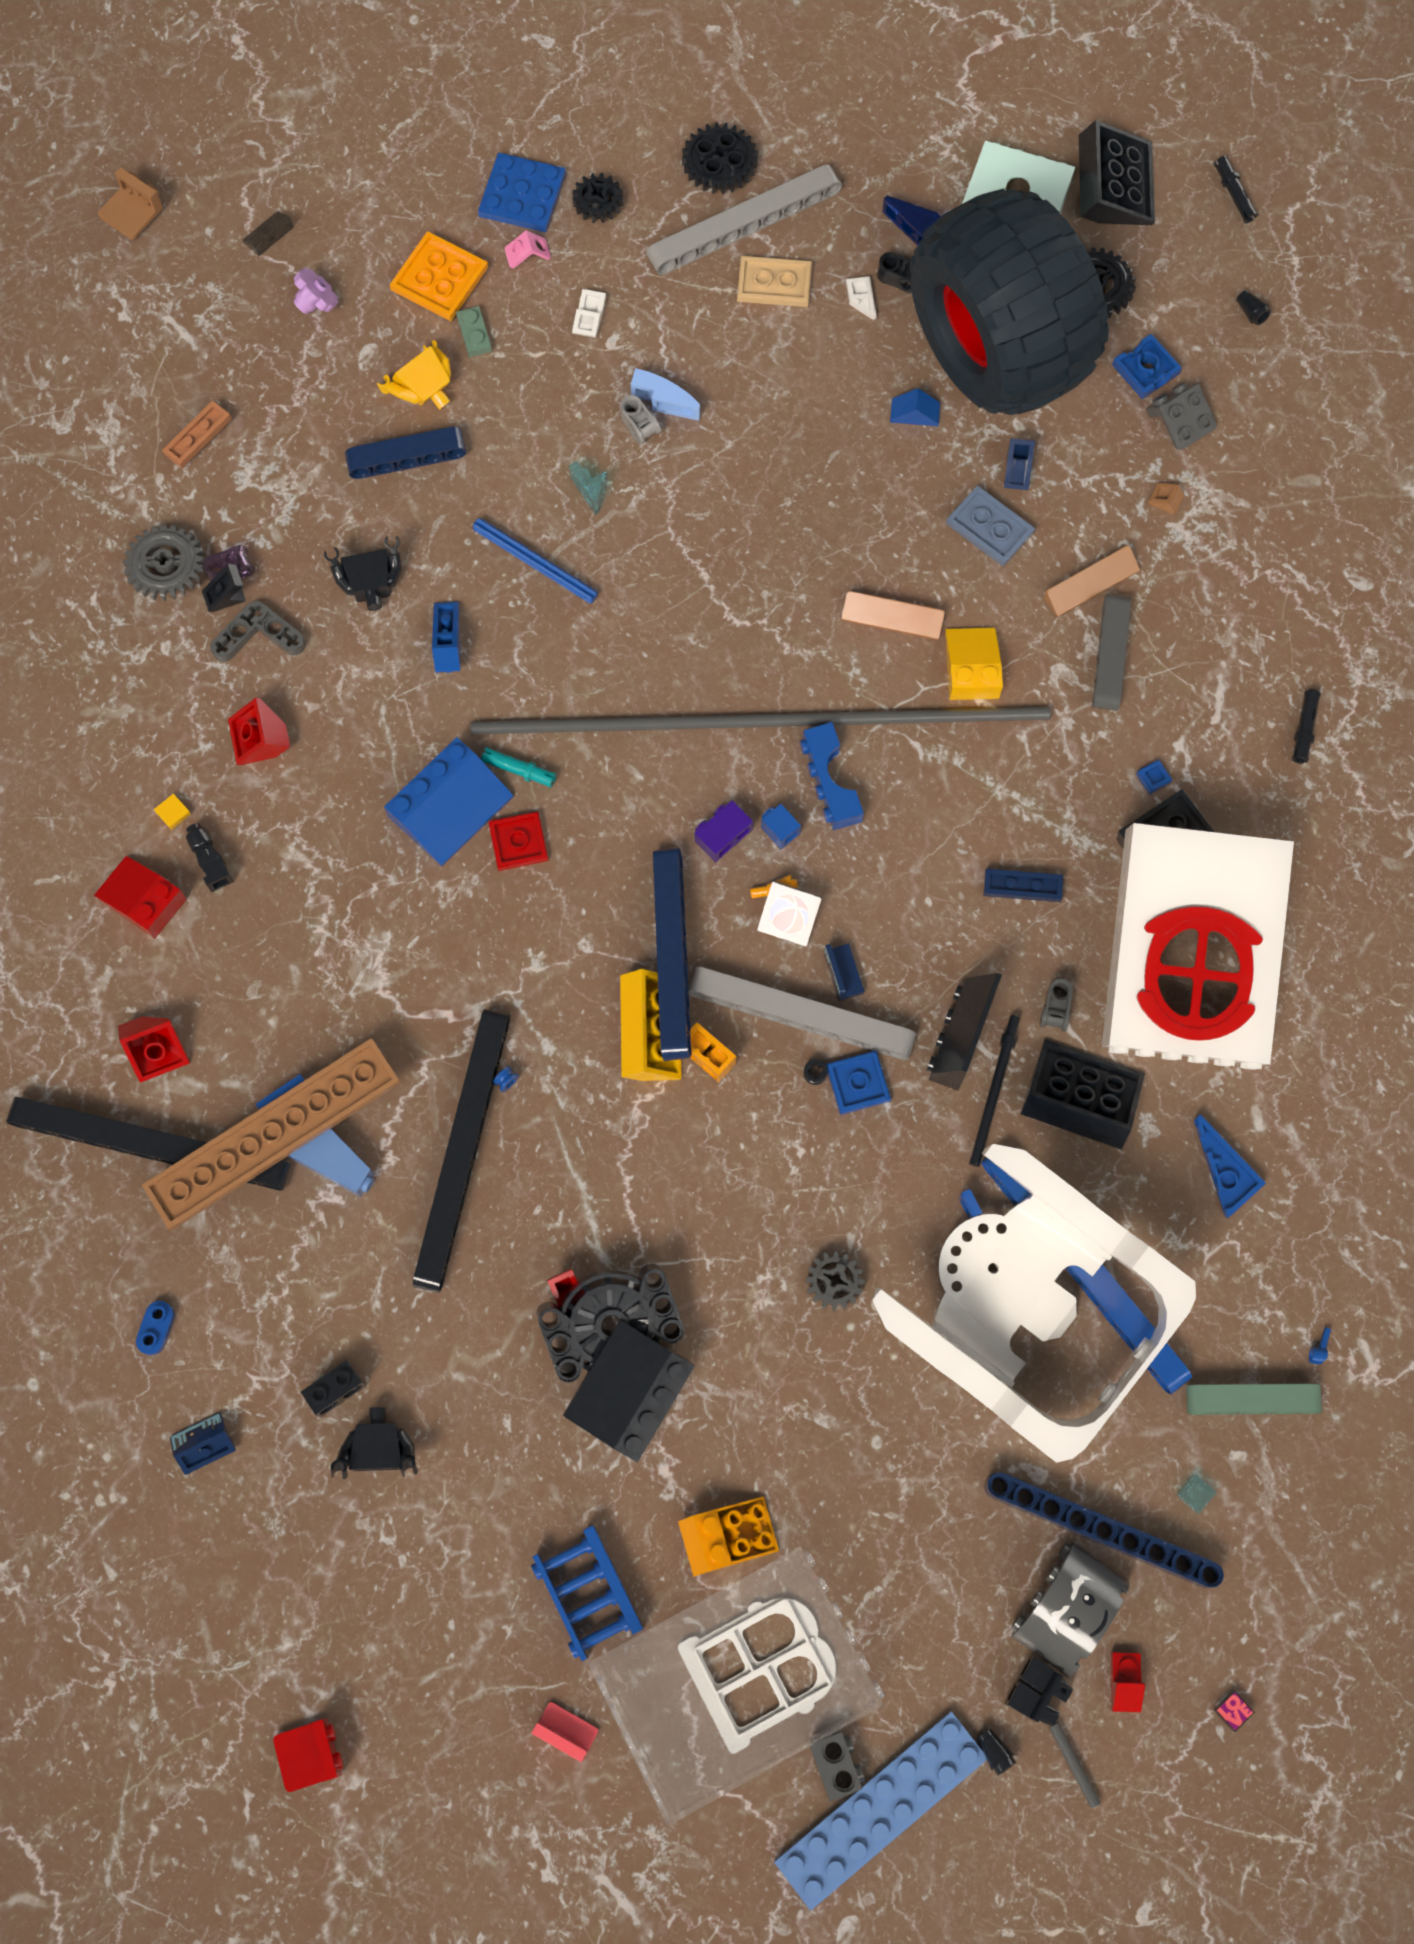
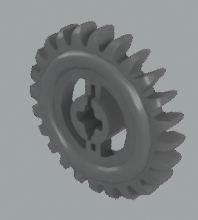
[123,524,206,601]

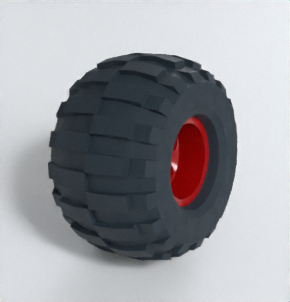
[910,188,1109,415]

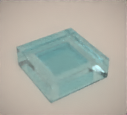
[1176,1474,1217,1514]

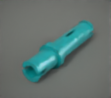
[481,747,557,788]

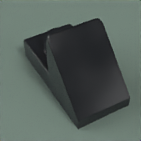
[202,564,246,612]

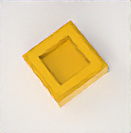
[153,794,191,830]

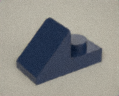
[1003,438,1035,490]

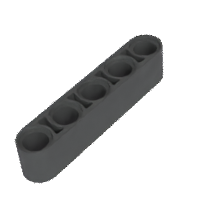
[1092,594,1131,711]

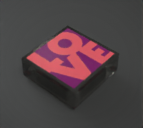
[1213,1690,1255,1732]

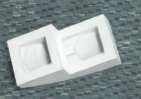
[572,289,607,338]

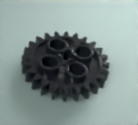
[682,122,758,194]

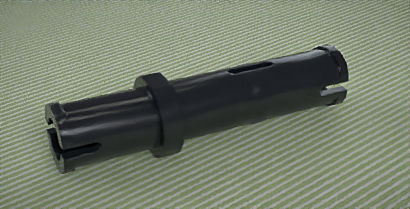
[1213,156,1258,223]
[1292,689,1321,764]

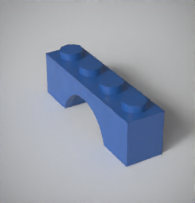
[800,722,864,830]

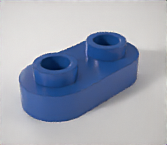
[136,1301,175,1356]

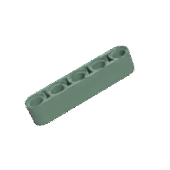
[1186,1384,1323,1415]

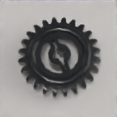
[1087,248,1136,318]

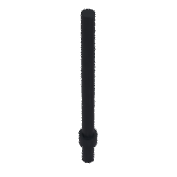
[969,1015,1020,1167]

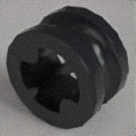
[803,1059,827,1085]

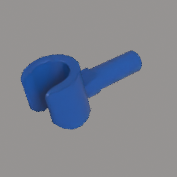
[1309,1327,1331,1364]

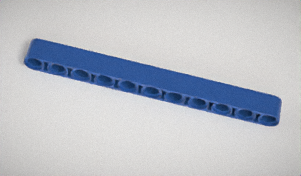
[981,1145,1192,1395]

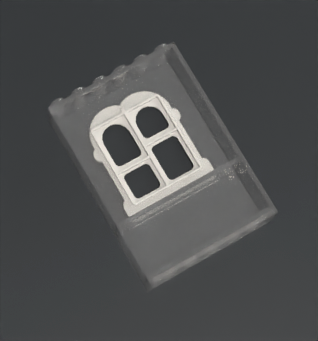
[587,1547,885,1826]

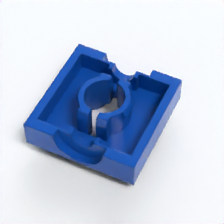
[1112,334,1182,400]

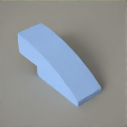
[631,368,700,421]

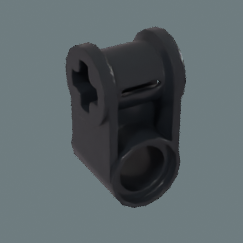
[876,252,912,293]

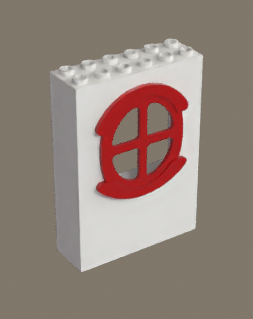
[1102,823,1294,1070]

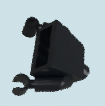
[324,536,402,611]
[330,1407,418,1479]

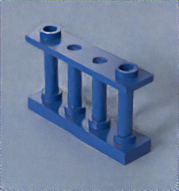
[531,1526,643,1661]

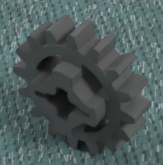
[805,1251,865,1312]

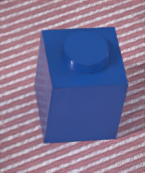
[761,804,801,849]

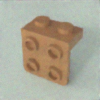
[98,167,163,240]

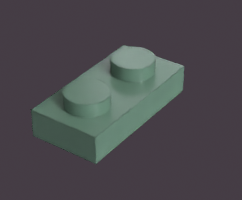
[456,306,492,357]

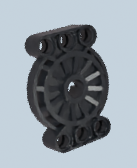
[536,1263,684,1383]

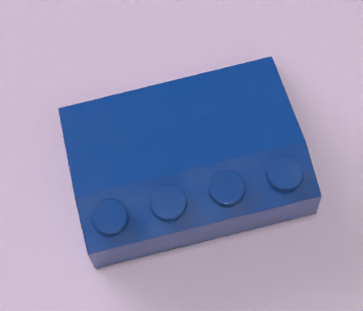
[384,737,514,867]

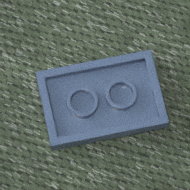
[946,485,1035,567]

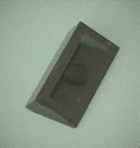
[243,211,294,256]

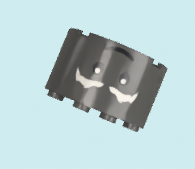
[1011,1542,1130,1677]

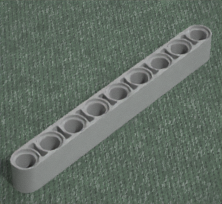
[646,165,842,275]
[688,967,916,1060]

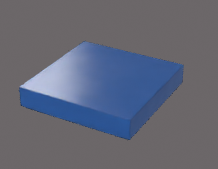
[826,1050,891,1115]

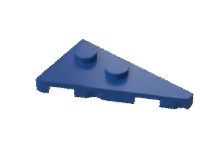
[1194,1114,1266,1219]

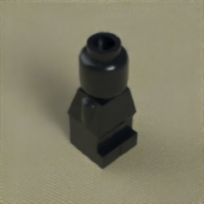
[186,823,234,892]

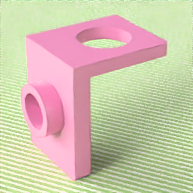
[504,230,551,269]

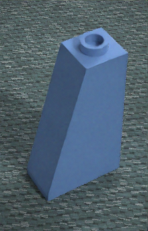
[287,1129,374,1197]

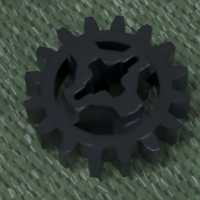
[572,173,623,223]

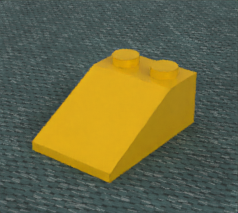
[945,628,1003,700]

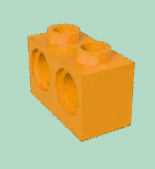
[690,1022,736,1083]

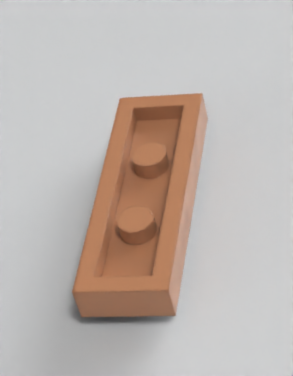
[162,400,232,469]

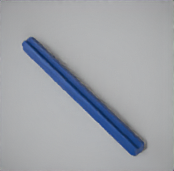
[473,518,598,603]

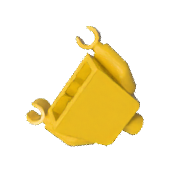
[377,340,451,410]

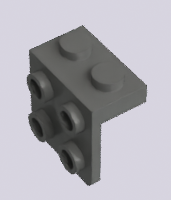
[1146,382,1217,450]

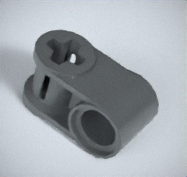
[1040,979,1073,1032]

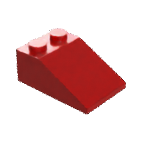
[94,856,187,939]

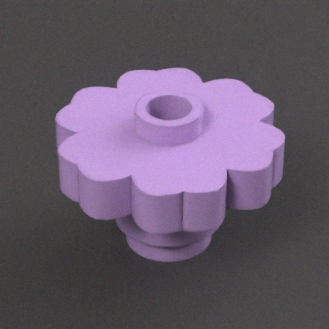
[294,268,338,314]

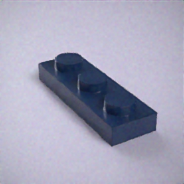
[983,869,1063,902]

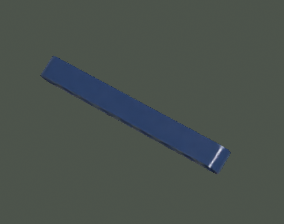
[653,847,692,1061]
[984,1472,1224,1588]

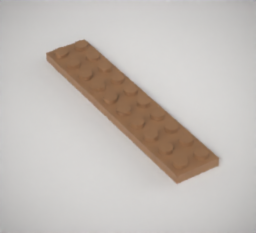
[142,1038,401,1231]

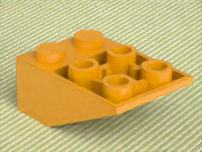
[678,1496,779,1577]

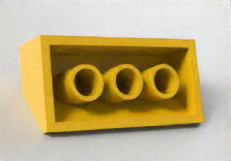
[620,969,682,1081]

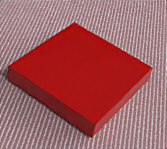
[488,811,548,871]

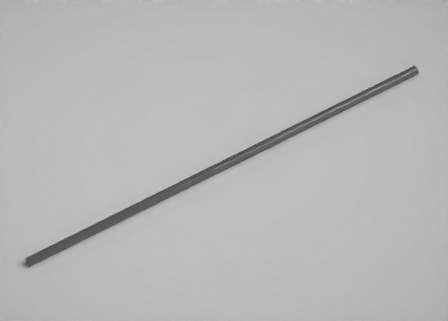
[471,707,1051,735]

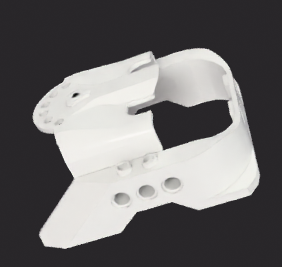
[872,1144,1196,1462]

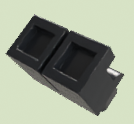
[1004,1656,1073,1726]

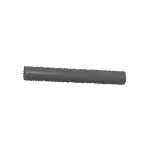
[1049,1722,1101,1808]

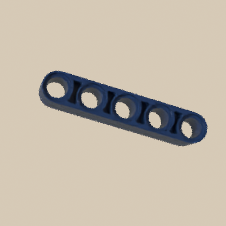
[345,427,466,479]

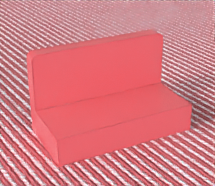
[531,1702,599,1762]

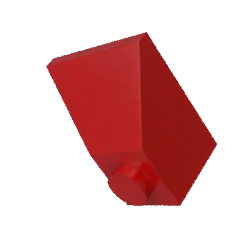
[228,698,290,765]
[118,1016,190,1083]

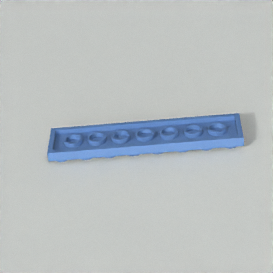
[774,1711,987,1911]

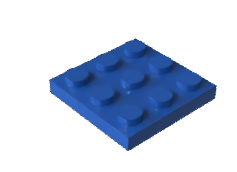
[478,153,566,233]

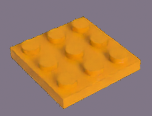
[390,231,489,321]

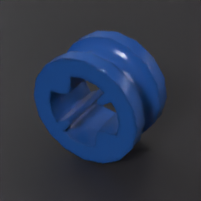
[493,1066,519,1092]

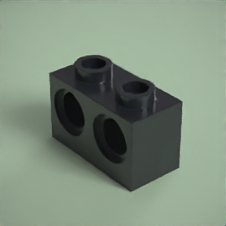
[301,1360,366,1418]

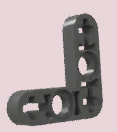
[210,601,306,662]

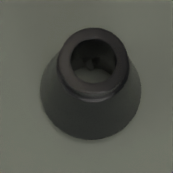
[1236,290,1271,325]
[977,1729,1017,1775]

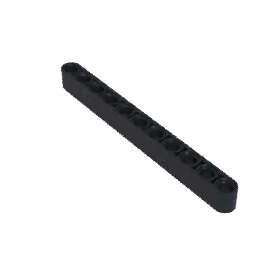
[413,1009,510,1293]
[6,1097,291,1191]

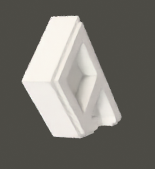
[846,276,876,320]

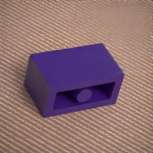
[695,800,753,863]

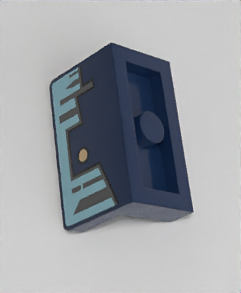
[824,944,865,1001]
[170,1413,236,1475]

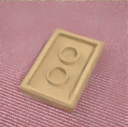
[737,256,812,307]

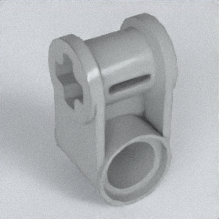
[621,395,661,445]

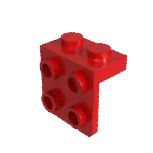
[273,1718,344,1792]

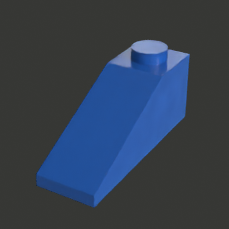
[432,602,461,673]

